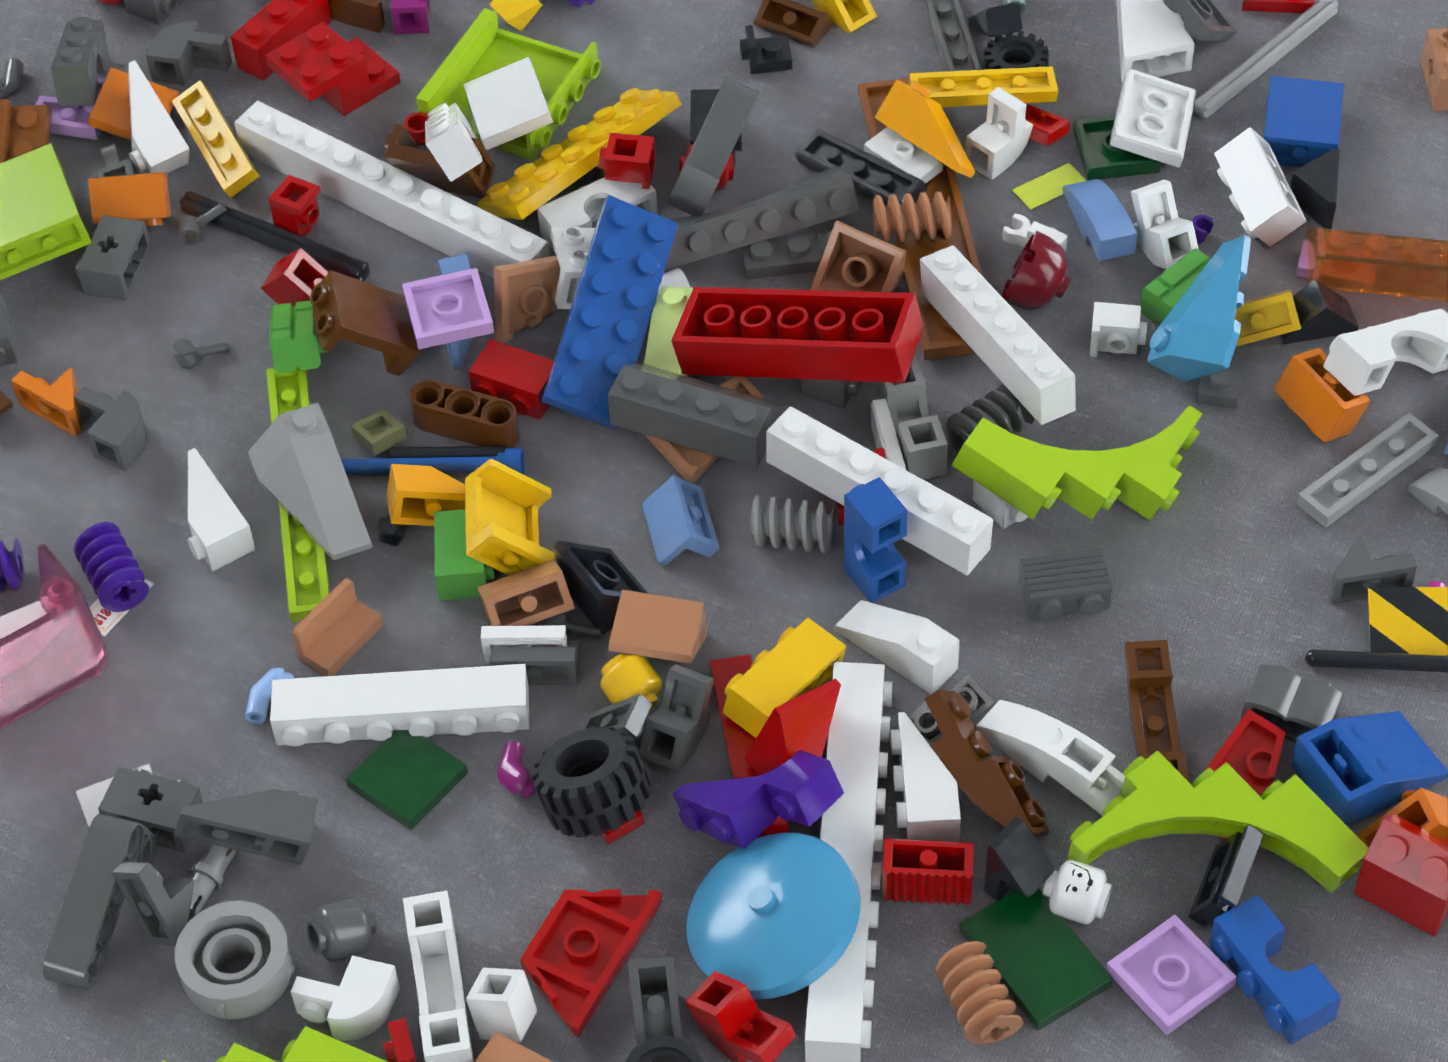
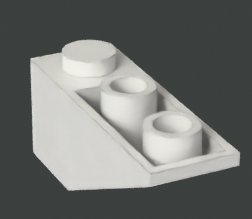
[890,712,961,842]

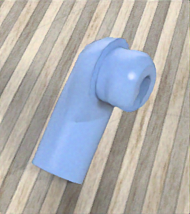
[245,668,294,724]

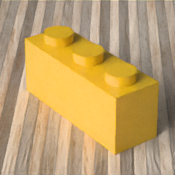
[723,617,847,738]

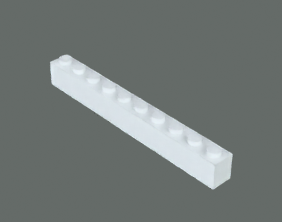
[234,100,550,278]
[805,662,893,1062]

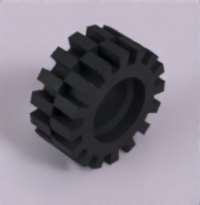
[984,31,1049,70]

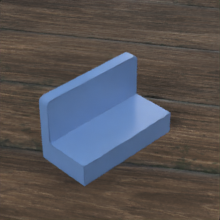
[642,475,720,565]

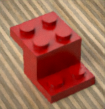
[265,22,401,116]

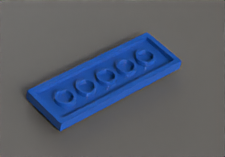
[541,195,679,430]

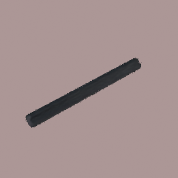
[179,191,370,282]

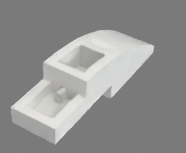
[976,700,1125,816]

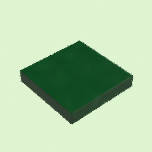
[1073,116,1161,181]
[346,730,468,830]

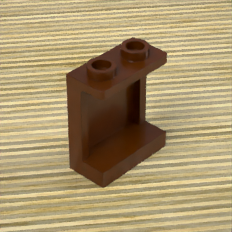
[384,124,496,198]
[310,270,420,376]

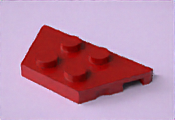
[520,889,663,1037]

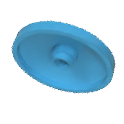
[687,833,861,999]

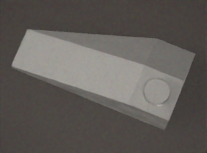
[248,403,372,560]

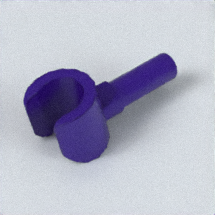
[1192,215,1214,244]

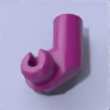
[497,741,536,798]

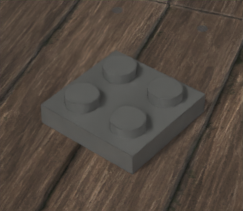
[1163,0,1238,41]

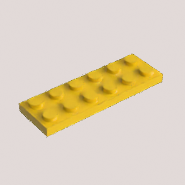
[477,88,682,220]

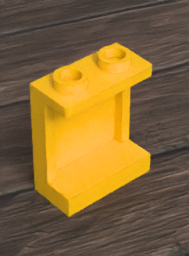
[465,459,555,575]

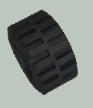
[532,726,651,838]

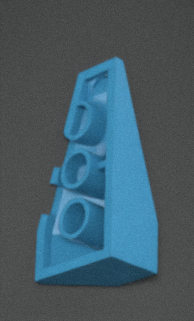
[1147,235,1251,382]

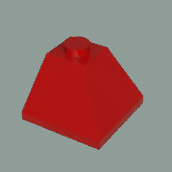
[744,679,841,776]

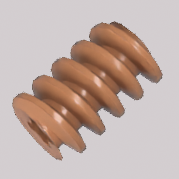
[873,191,952,243]
[936,941,1023,1045]

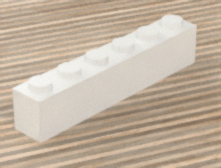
[920,245,1076,425]
[766,406,993,576]
[270,664,530,746]

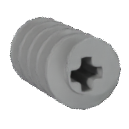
[750,495,836,554]

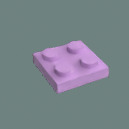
[402,268,494,349]
[1106,915,1237,1035]

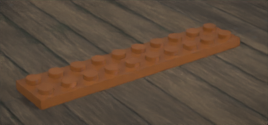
[858,78,983,360]

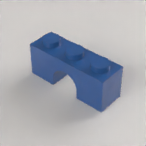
[844,477,907,603]
[1210,895,1341,1045]

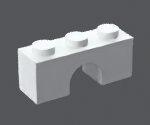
[537,177,658,252]

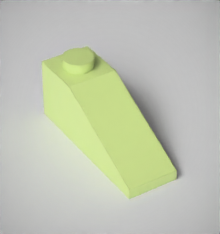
[644,286,693,376]

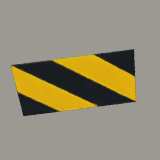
[1368,587,1448,656]

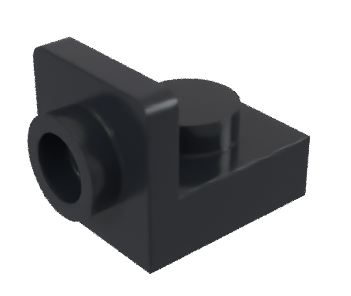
[739,25,793,74]

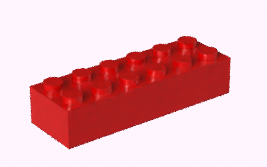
[671,287,924,383]

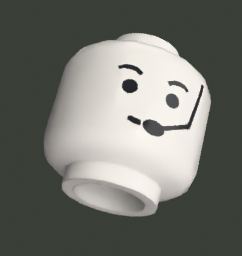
[1043,860,1112,925]

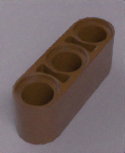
[409,380,520,448]

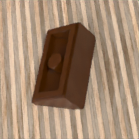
[753,0,834,48]

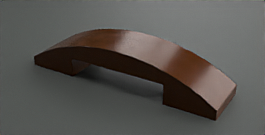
[1124,640,1189,782]

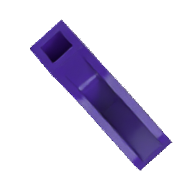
[673,750,844,849]

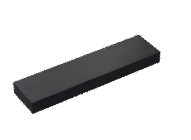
[795,129,927,205]

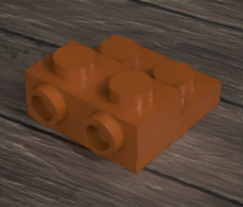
[0,99,52,163]

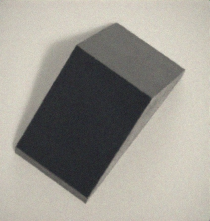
[1290,149,1340,229]
[1280,280,1359,344]

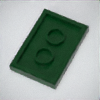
[959,888,1113,1031]

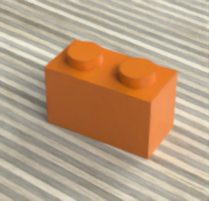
[88,172,171,226]
[1273,348,1371,443]

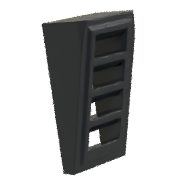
[968,3,1023,38]

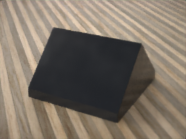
[554,540,648,635]

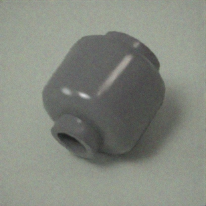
[306,897,377,961]

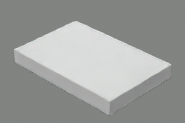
[463,57,553,150]
[1109,68,1196,168]

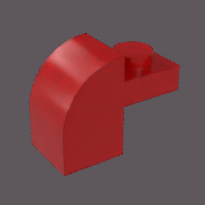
[685,971,796,1062]

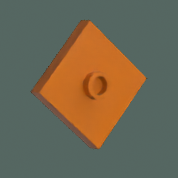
[87,67,179,140]

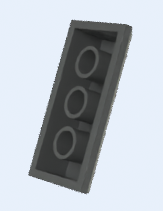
[608,363,786,468]

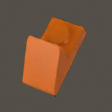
[11,368,82,437]

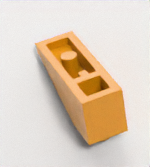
[874,80,975,178]

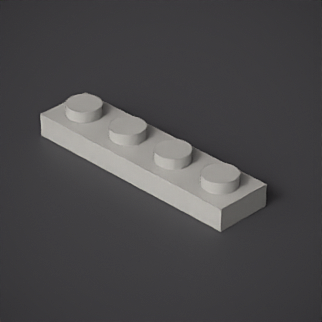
[1296,413,1439,528]

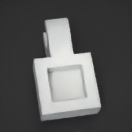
[1002,214,1068,252]

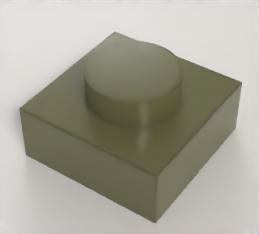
[351,408,407,456]

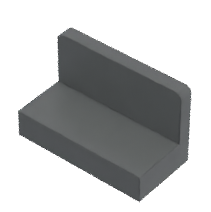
[490,639,580,685]

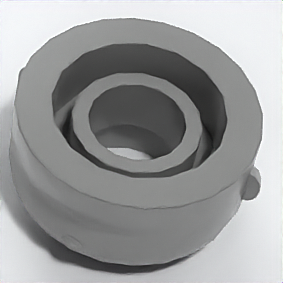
[174,900,295,1020]

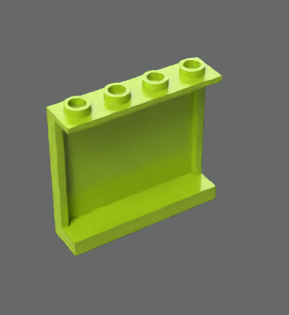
[416,8,601,161]
[0,143,92,280]

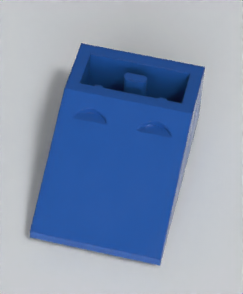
[1291,711,1448,827]

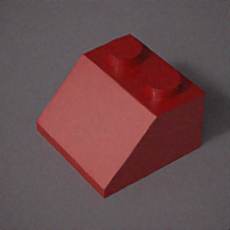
[1354,814,1448,937]

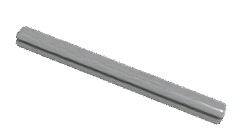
[1193,0,1339,119]

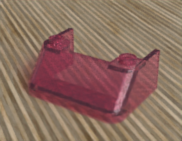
[0,543,107,729]

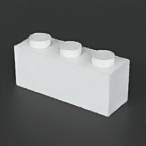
[1214,127,1307,247]

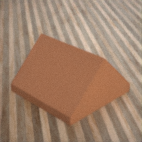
[810,221,906,292]
[608,590,708,664]

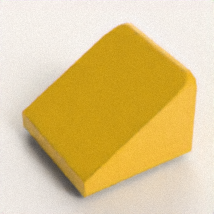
[489,0,543,32]

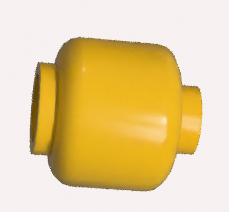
[600,653,662,711]

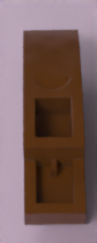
[924,690,1050,837]

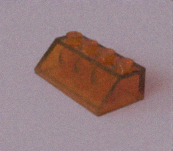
[1306,226,1448,301]

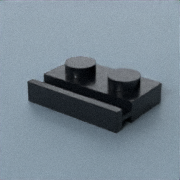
[1188,825,1263,926]

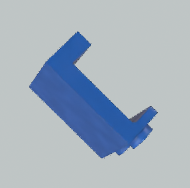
[1263,76,1344,167]

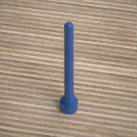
[341,448,525,475]

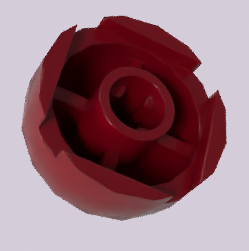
[1001,230,1071,309]

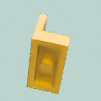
[1235,289,1301,347]

